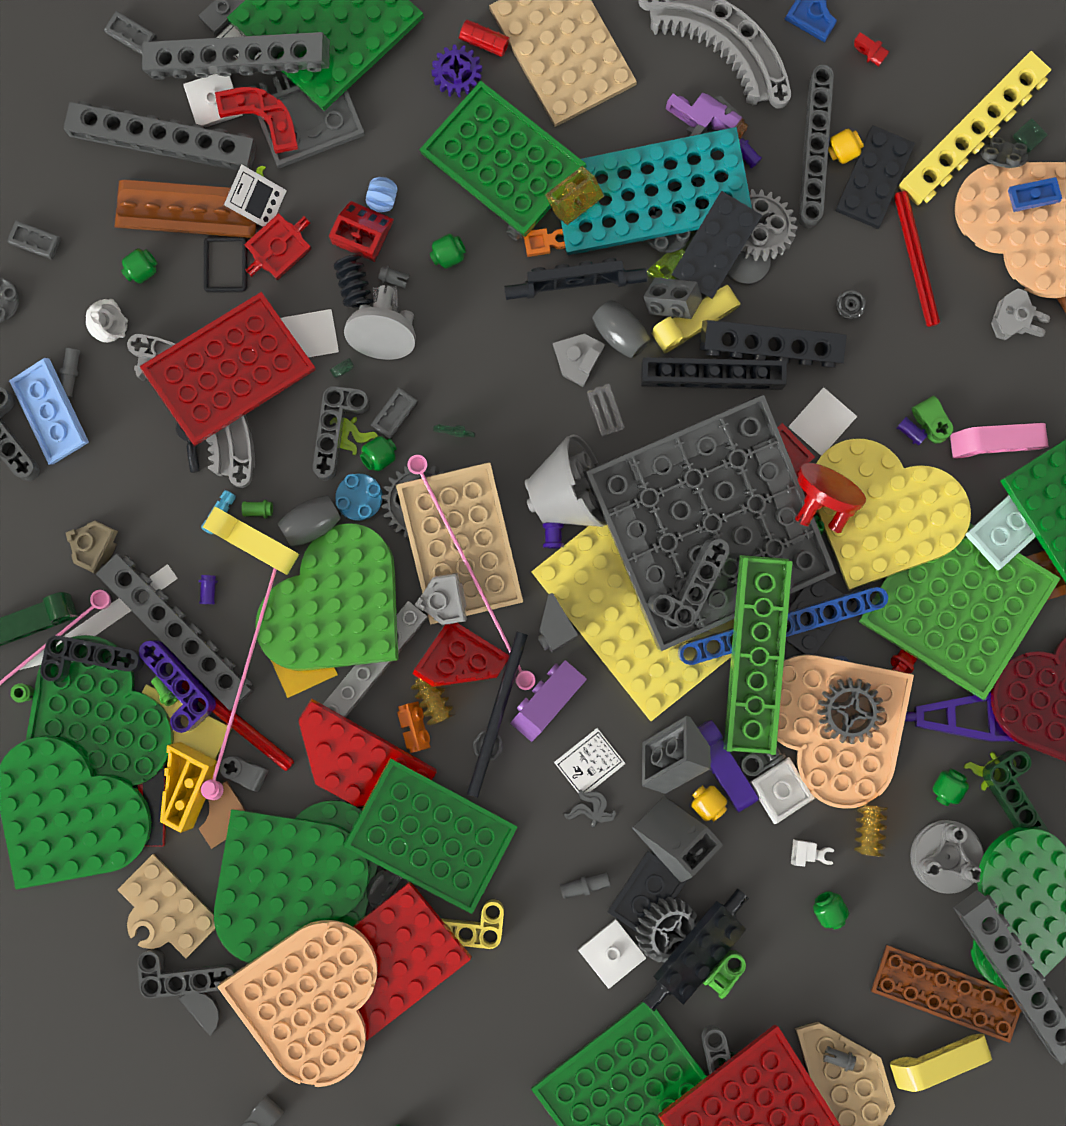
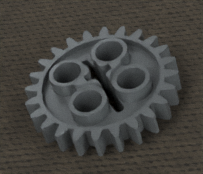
[381,466,445,538]

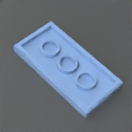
[9,358,89,465]

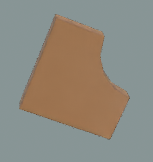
[199,781,247,849]

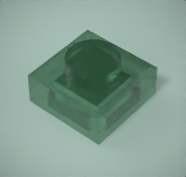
[1013,118,1048,153]

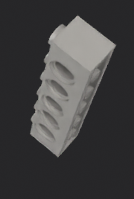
[323,601,428,717]

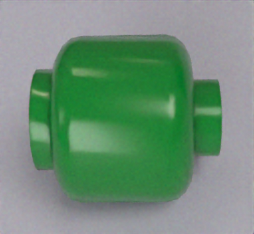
[430,234,466,269]
[121,248,158,284]
[360,436,397,471]
[932,768,969,806]
[813,891,849,929]

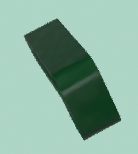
[0,592,78,646]
[983,750,1050,833]

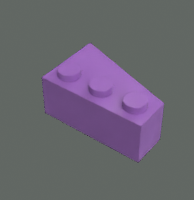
[510,660,587,742]

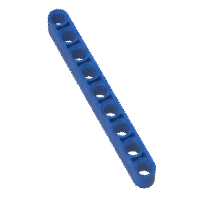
[678,587,888,665]

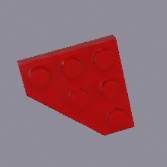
[412,623,509,687]

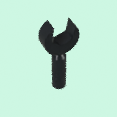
[176,423,200,473]

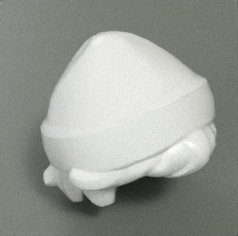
[86,299,128,343]

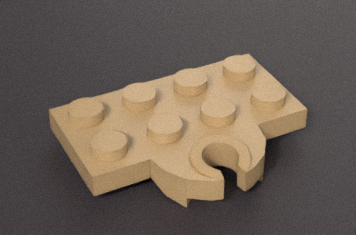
[118,854,215,958]

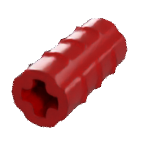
[459,19,510,57]

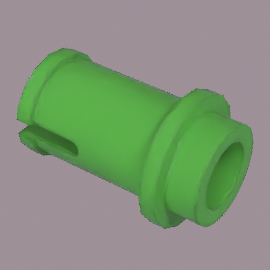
[242,500,273,519]
[151,676,178,706]
[11,683,34,703]

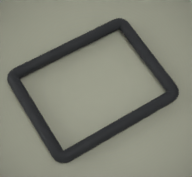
[204,237,247,292]

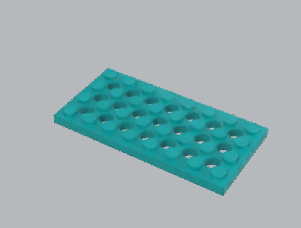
[558,127,752,256]

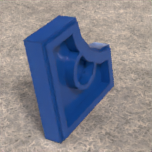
[785,0,837,43]

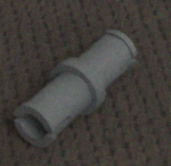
[59,348,81,397]
[560,872,611,900]

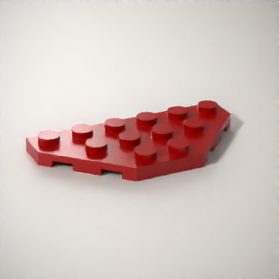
[298,699,437,807]

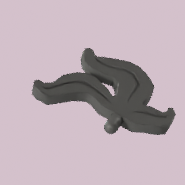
[564,789,616,827]

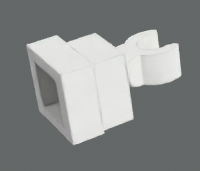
[791,839,834,867]

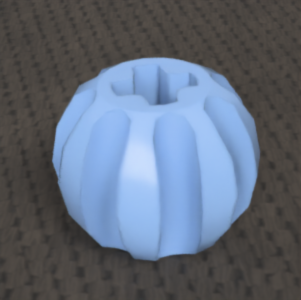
[366,177,398,212]

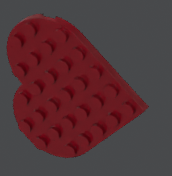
[991,636,1066,762]

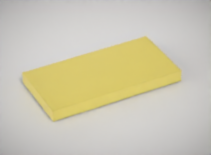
[142,684,232,760]

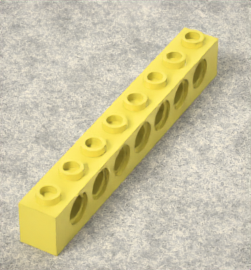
[898,51,1052,206]

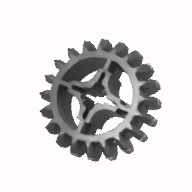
[817,677,885,744]
[635,896,699,963]

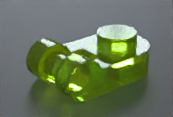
[646,249,685,279]

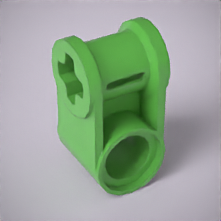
[912,396,953,444]
[702,950,746,999]

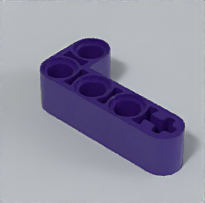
[139,640,216,733]
[697,720,759,813]

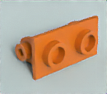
[397,701,430,753]

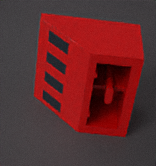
[329,201,394,262]

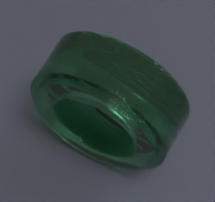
[330,358,354,378]

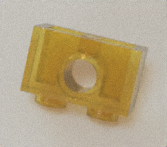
[545,166,604,225]

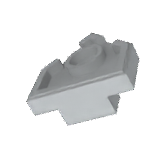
[553,334,605,387]
[415,573,467,625]

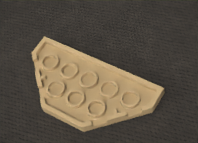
[795,1022,895,1126]

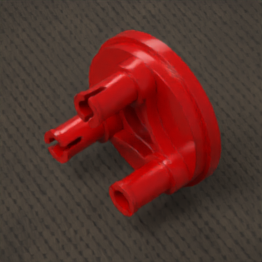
[795,463,866,533]

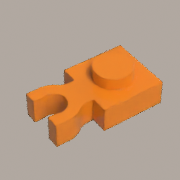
[524,228,566,257]

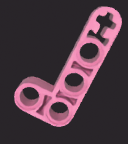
[950,423,1049,459]

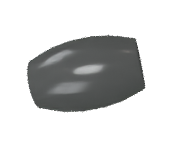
[592,300,651,358]
[277,496,341,547]

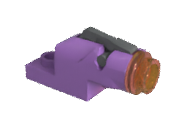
[666,93,749,140]

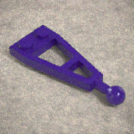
[905,692,1015,742]

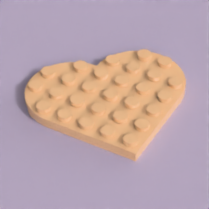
[955,162,1066,298]
[777,654,914,808]
[218,920,378,1087]

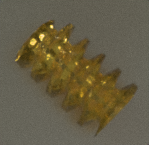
[411,678,456,725]
[854,805,888,856]

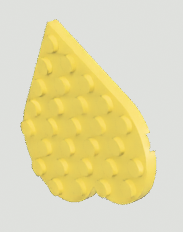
[816,439,971,591]

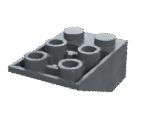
[632,796,723,883]

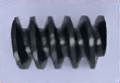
[333,255,373,308]

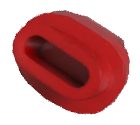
[854,32,890,67]
[891,649,917,673]

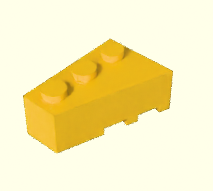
[160,742,217,833]

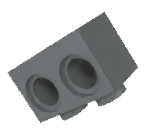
[643,277,703,319]

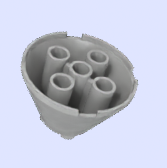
[525,434,607,527]

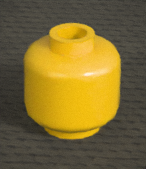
[828,129,864,164]
[691,785,727,822]

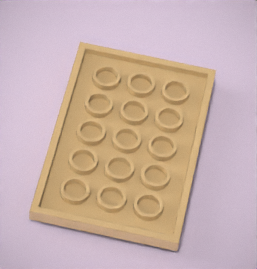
[489,0,637,127]
[396,462,523,625]

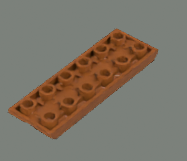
[115,180,257,238]
[871,945,1021,1043]

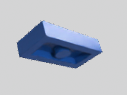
[1008,177,1062,212]

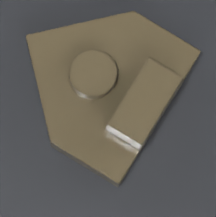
[66,521,118,574]

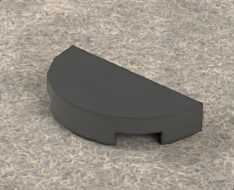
[367,869,402,909]
[179,993,219,1036]

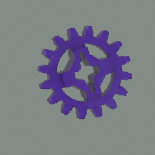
[431,44,482,97]

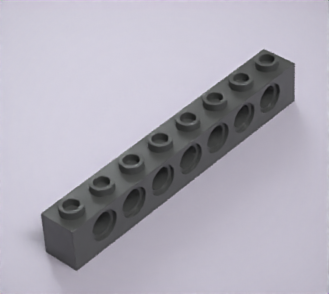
[142,32,330,80]
[63,101,257,171]
[96,554,254,711]
[953,890,1066,1065]

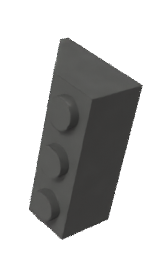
[538,593,578,653]
[642,716,711,794]

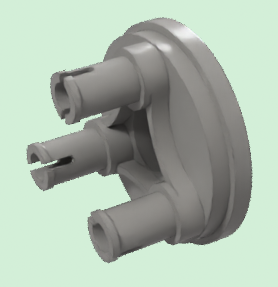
[344,285,416,360]
[910,820,984,894]

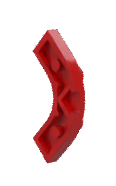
[215,87,298,154]

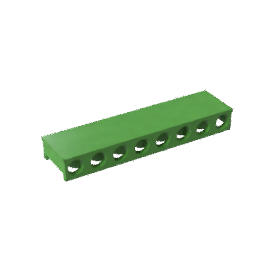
[723,555,792,755]

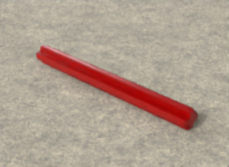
[894,191,940,327]
[182,680,294,771]

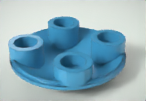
[335,474,383,521]

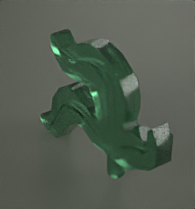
[433,424,475,438]

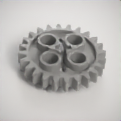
[740,189,797,261]

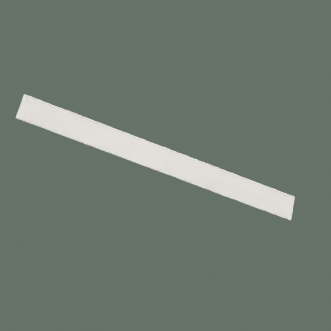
[18,564,178,671]

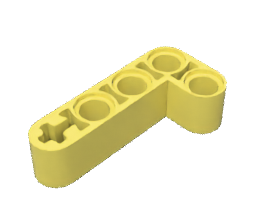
[652,285,741,354]
[203,506,299,575]
[441,899,504,949]
[890,1034,992,1092]

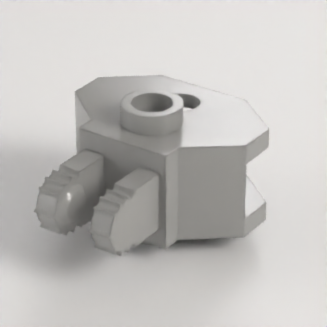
[991,288,1050,340]

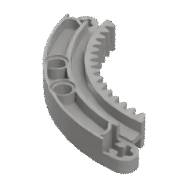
[638,0,791,108]
[127,334,255,488]

